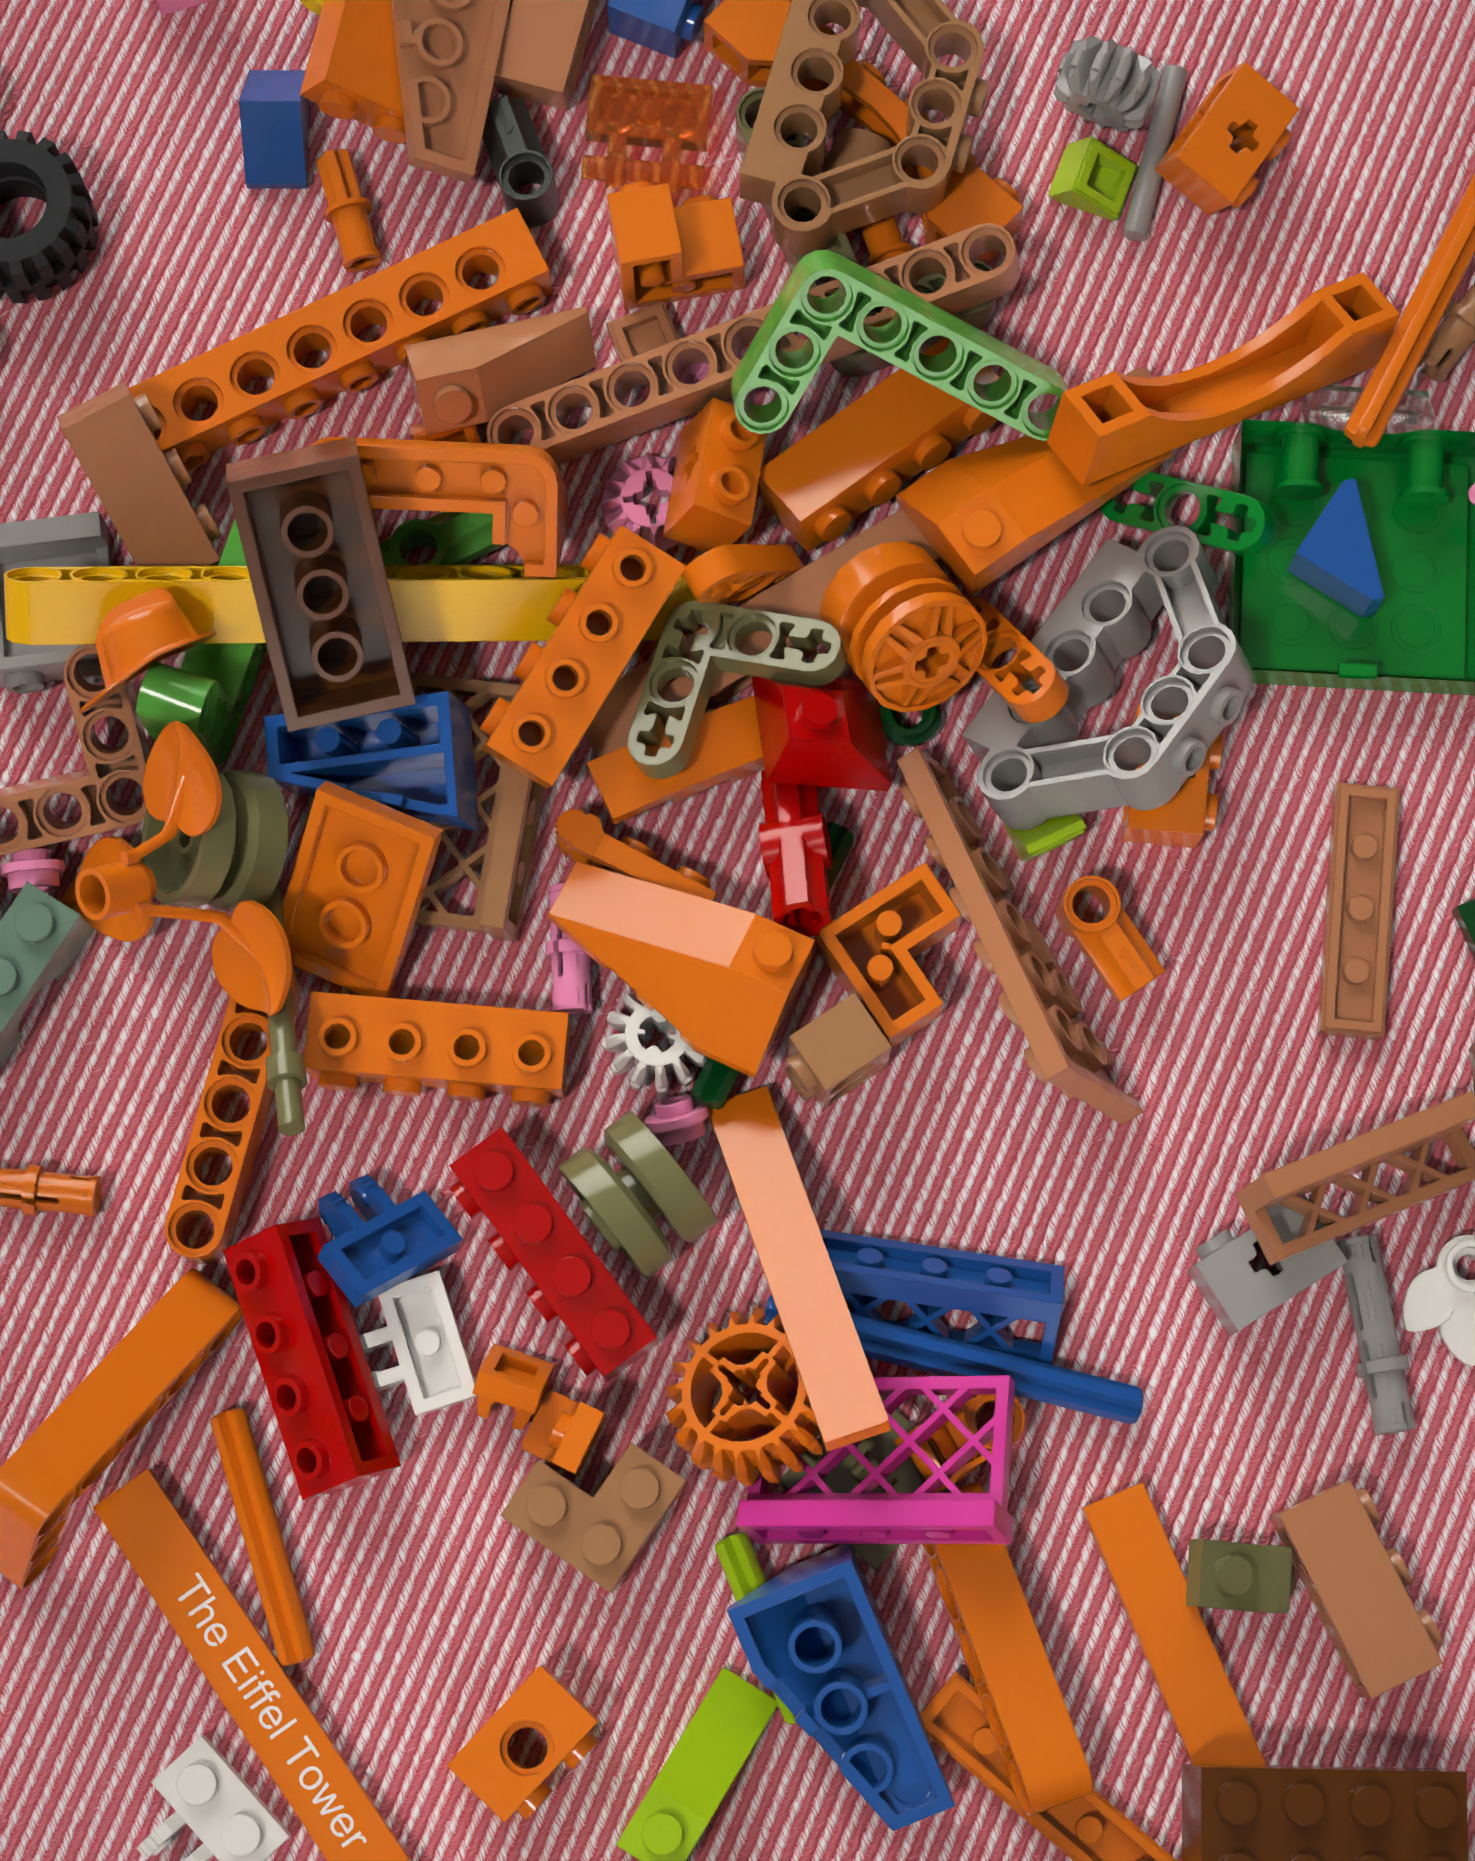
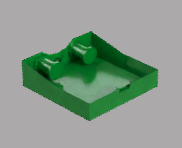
[1227,419,1475,696]

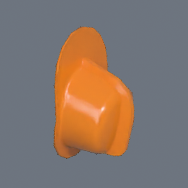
[78,588,217,714]

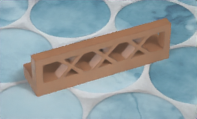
[1235,1091,1475,1266]

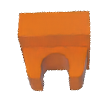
[472,1343,555,1430]

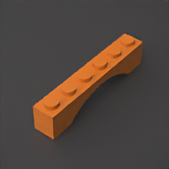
[704,0,1024,264]
[1047,272,1401,487]

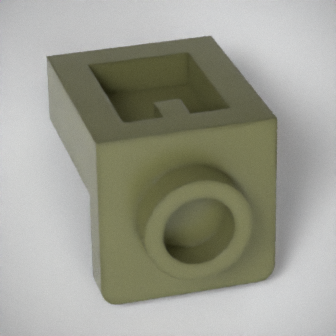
[1186,1539,1295,1614]

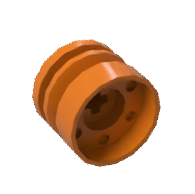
[820,541,988,713]

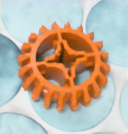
[665,1307,823,1487]

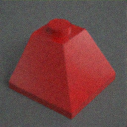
[752,676,891,791]

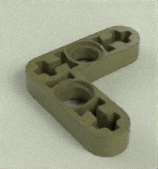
[627,601,847,779]

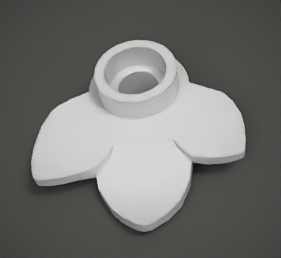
[1402,1235,1475,1367]

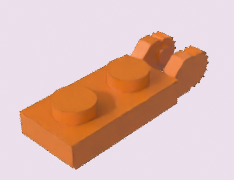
[555,807,717,902]

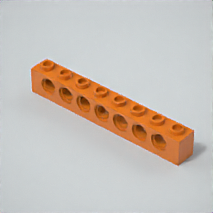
[128,208,553,471]

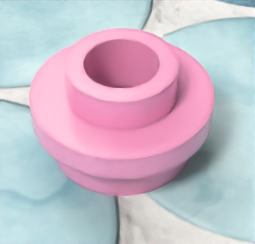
[0,848,65,893]
[644,1094,709,1146]

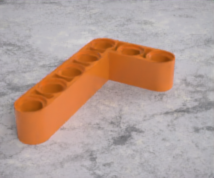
[0,1268,243,1590]

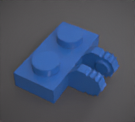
[317,1174,463,1308]

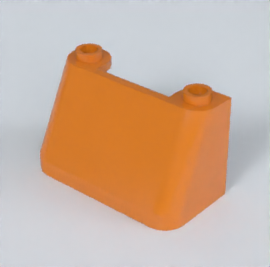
[310,436,568,578]

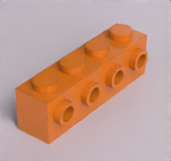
[759,337,1000,552]
[479,525,686,789]
[304,991,572,1108]

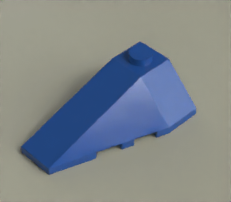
[727,1544,955,1831]

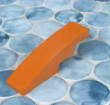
[587,695,764,825]

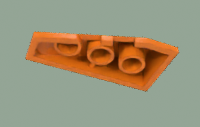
[896,436,1173,597]
[548,861,815,1078]

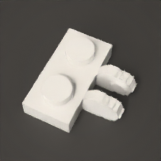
[359,1270,478,1417]
[137,1735,292,1861]

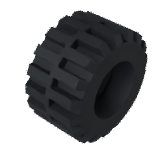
[0,130,99,303]

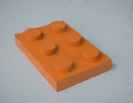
[283,781,444,998]

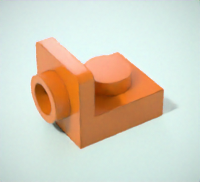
[522,1390,607,1477]

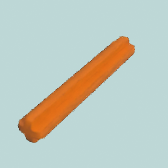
[210,1408,315,1666]

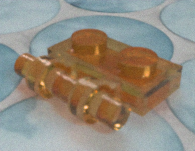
[581,74,713,194]

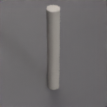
[1123,65,1188,242]

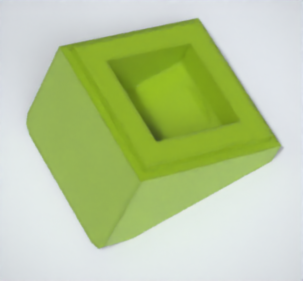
[1048,136,1138,221]
[1004,814,1087,862]

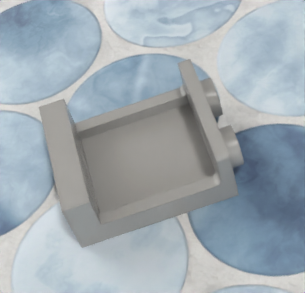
[0,512,113,694]

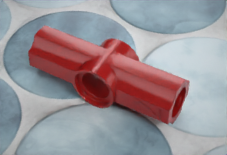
[758,770,833,937]

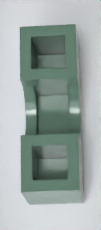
[0,881,94,1070]

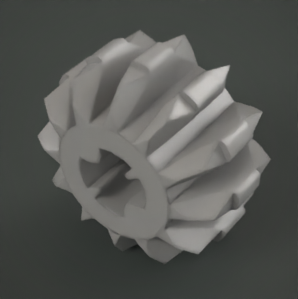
[1053,36,1162,132]

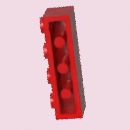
[449,1127,659,1382]
[223,1217,401,1500]

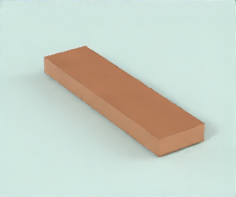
[1317,783,1400,1040]

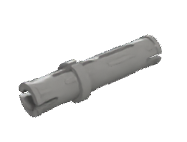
[1336,1234,1417,1436]

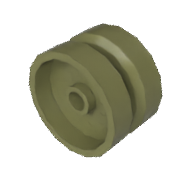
[142,769,288,912]
[558,1110,718,1280]

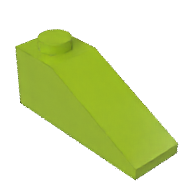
[616,1667,778,1861]

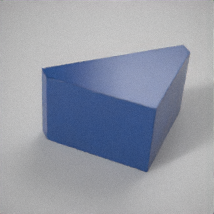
[239,70,310,189]
[1287,478,1384,618]

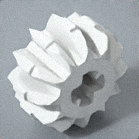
[603,992,707,1095]

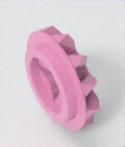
[602,452,679,551]

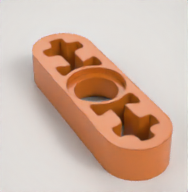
[682,544,804,603]
[966,596,1069,723]

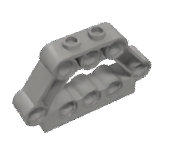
[962,525,1254,830]

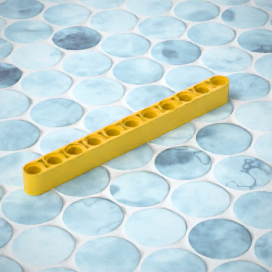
[3,564,701,645]

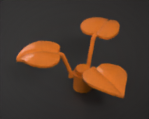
[60,720,292,1017]

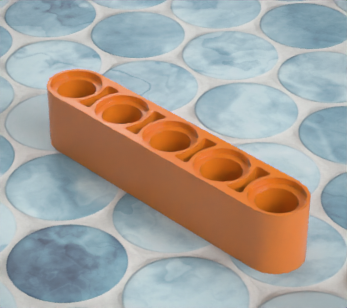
[165,967,302,1264]
[922,1482,1093,1816]

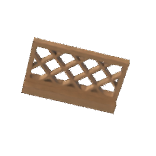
[410,672,545,942]

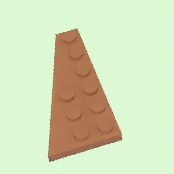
[390,0,511,183]
[897,747,1144,1125]

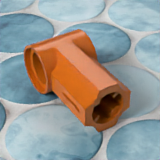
[1056,876,1166,1003]

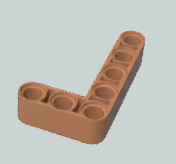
[0,644,150,856]

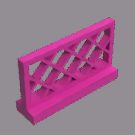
[736,1375,1015,1544]

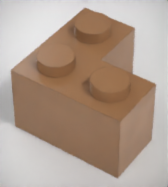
[500,1442,687,1593]

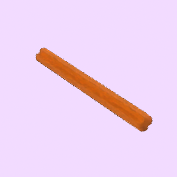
[1344,173,1475,448]

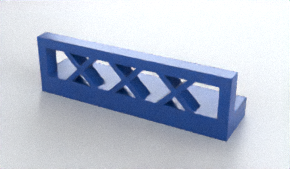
[819,1229,1065,1364]

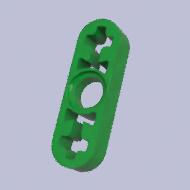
[1099,472,1275,556]

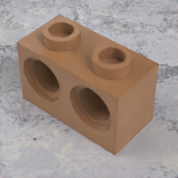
[784,993,892,1110]

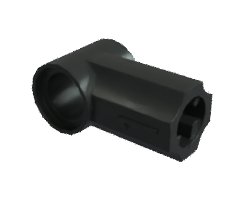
[482,95,559,228]

